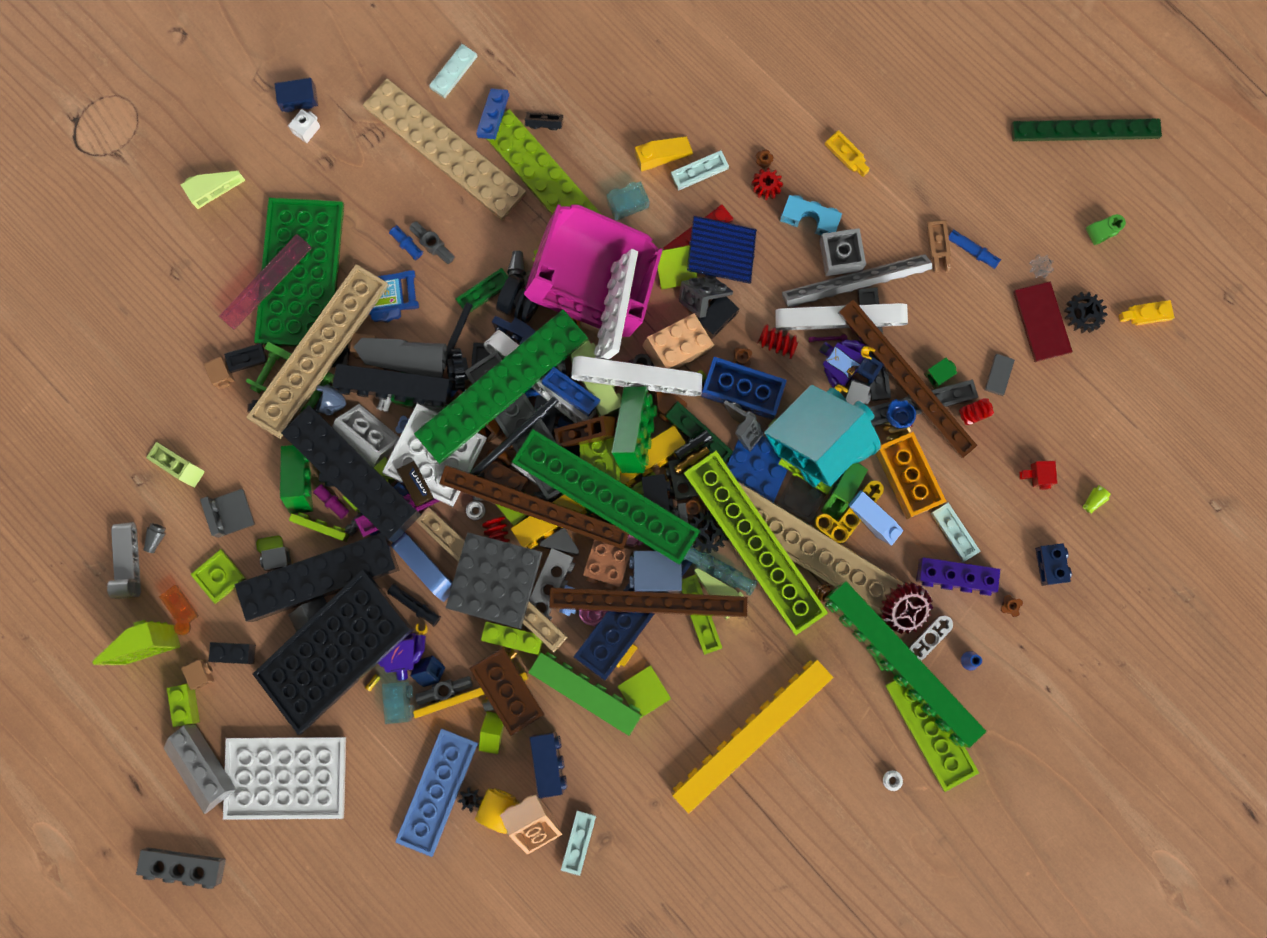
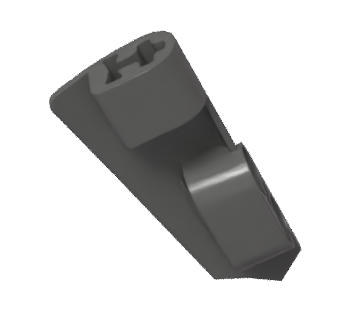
[354,338,447,378]

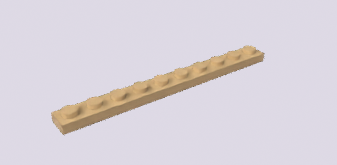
[416,507,568,652]

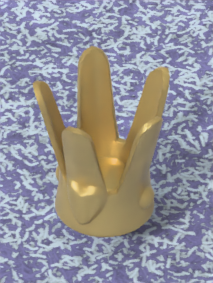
[883,423,913,441]

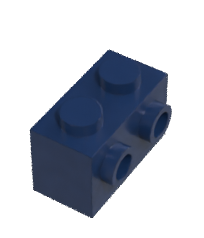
[274,78,318,112]
[1035,543,1072,586]

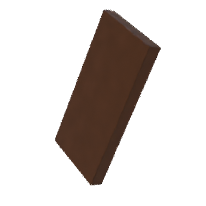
[469,647,545,736]

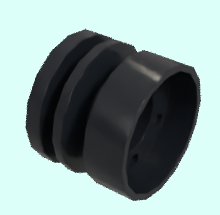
[496,274,539,323]

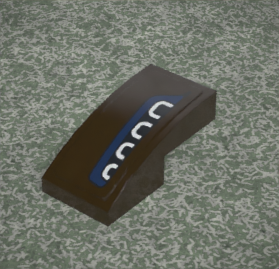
[397,461,433,507]

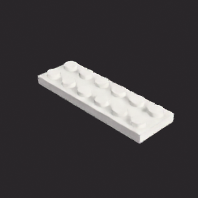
[594,249,638,360]

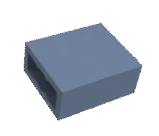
[629,551,682,593]

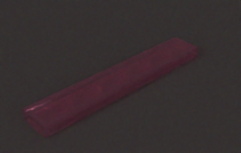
[219,234,312,330]

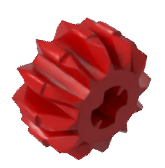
[751,167,783,200]
[959,398,994,425]

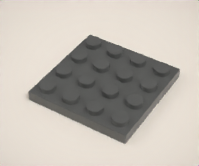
[446,532,542,629]

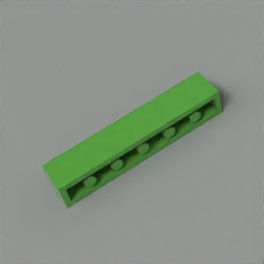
[528,652,642,736]

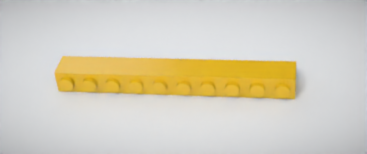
[510,426,685,549]
[672,660,834,814]

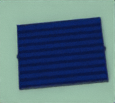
[687,216,757,284]

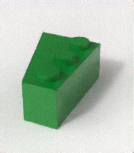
[280,445,313,514]

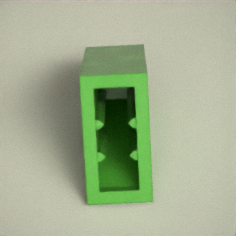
[821,463,868,520]

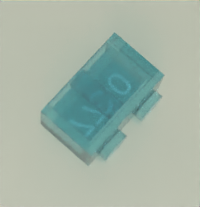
[606,181,650,221]
[382,682,414,724]

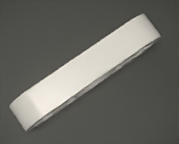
[909,616,953,660]

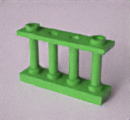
[246,342,335,413]

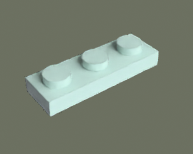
[429,44,477,99]
[671,150,729,191]
[931,502,980,562]
[561,810,596,876]

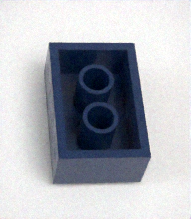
[530,732,568,798]

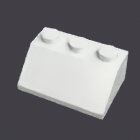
[332,404,400,467]

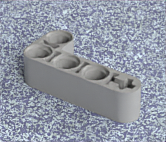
[107,522,141,599]

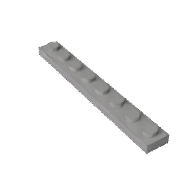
[782,254,932,307]

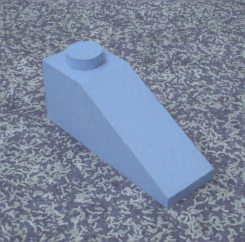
[848,490,903,546]

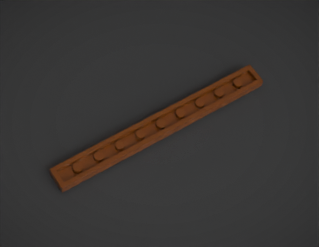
[838,299,978,458]
[439,465,629,549]
[549,588,748,618]

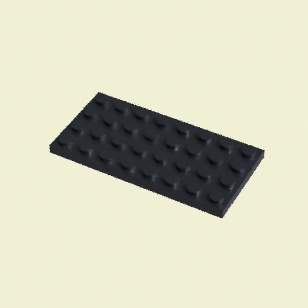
[253,570,413,735]

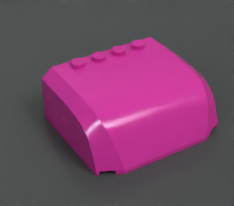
[524,205,662,337]

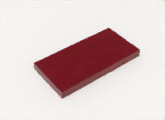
[1013,281,1073,362]

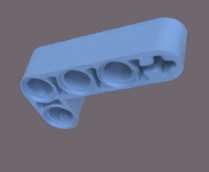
[391,532,453,602]

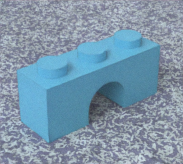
[780,195,842,236]

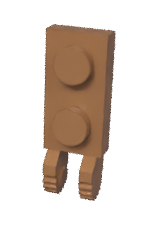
[926,220,951,273]

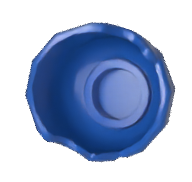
[886,399,916,429]

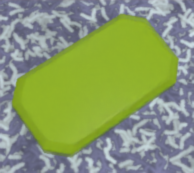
[256,535,283,553]

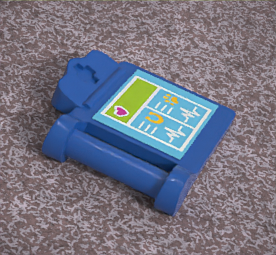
[369,270,419,323]

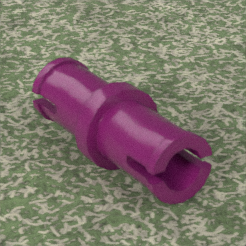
[313,484,350,519]

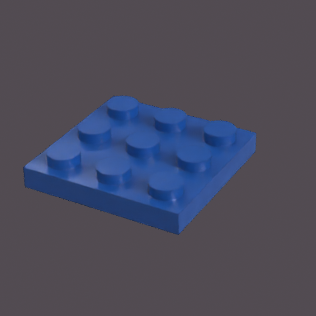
[727,436,787,503]

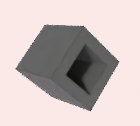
[260,547,292,572]

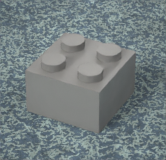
[819,228,866,276]

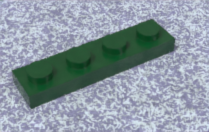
[664,401,733,462]

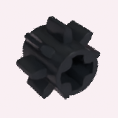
[457,787,483,813]

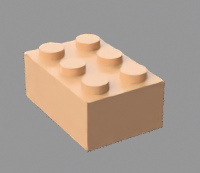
[642,313,714,370]
[500,795,562,854]

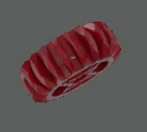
[880,582,933,634]

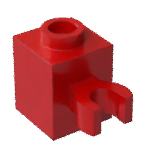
[1019,461,1058,490]

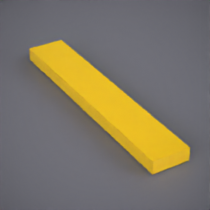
[413,672,529,718]

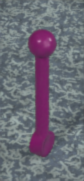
[808,334,848,342]

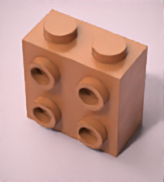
[583,539,632,590]

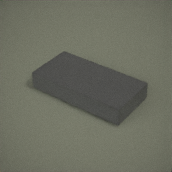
[985,354,1015,396]

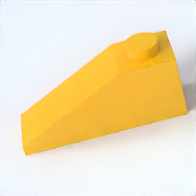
[635,137,693,172]

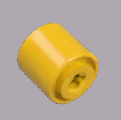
[474,788,520,834]

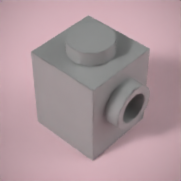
[845,378,871,405]

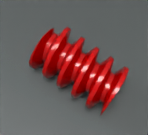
[757,324,799,359]
[482,517,510,543]

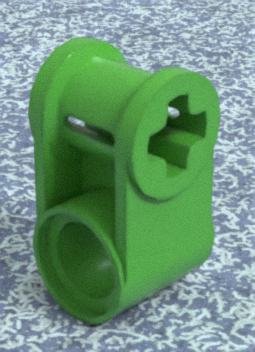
[1085,214,1126,245]

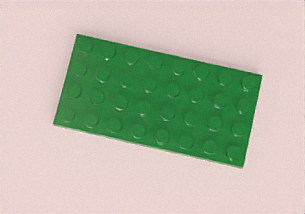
[254,198,345,347]

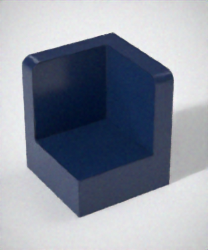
[856,355,884,384]
[410,656,445,687]

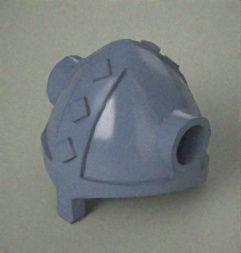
[315,384,346,415]

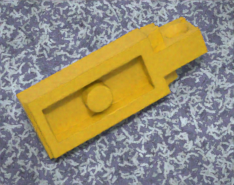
[824,130,870,177]
[1119,300,1174,325]

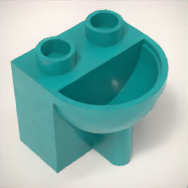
[764,384,881,487]

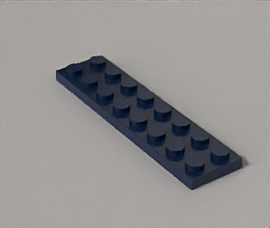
[574,549,698,681]

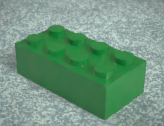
[612,386,657,473]

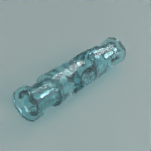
[683,545,757,596]

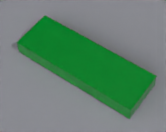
[455,268,508,313]

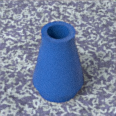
[961,651,982,671]

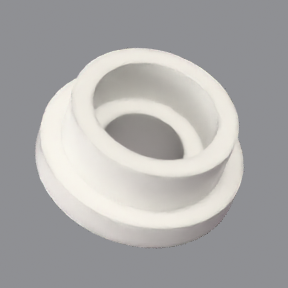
[466,501,485,520]
[883,770,903,791]

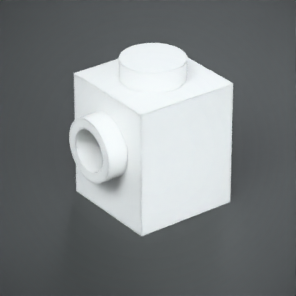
[288,109,320,143]

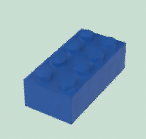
[701,357,787,420]

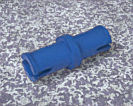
[389,225,423,260]

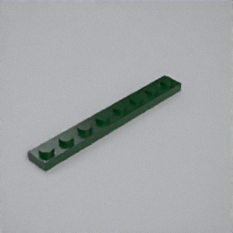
[1011,119,1162,142]

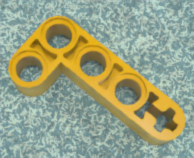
[813,481,884,544]

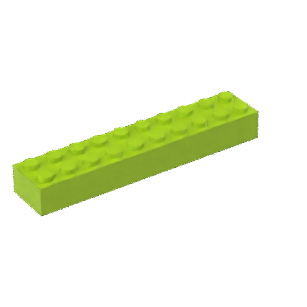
[683,451,828,635]

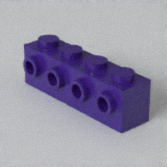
[916,557,1001,596]

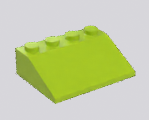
[93,620,181,665]

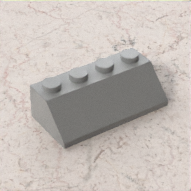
[163,724,237,814]

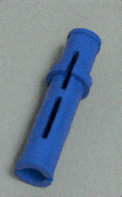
[949,229,1001,269]

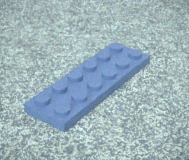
[395,728,478,857]

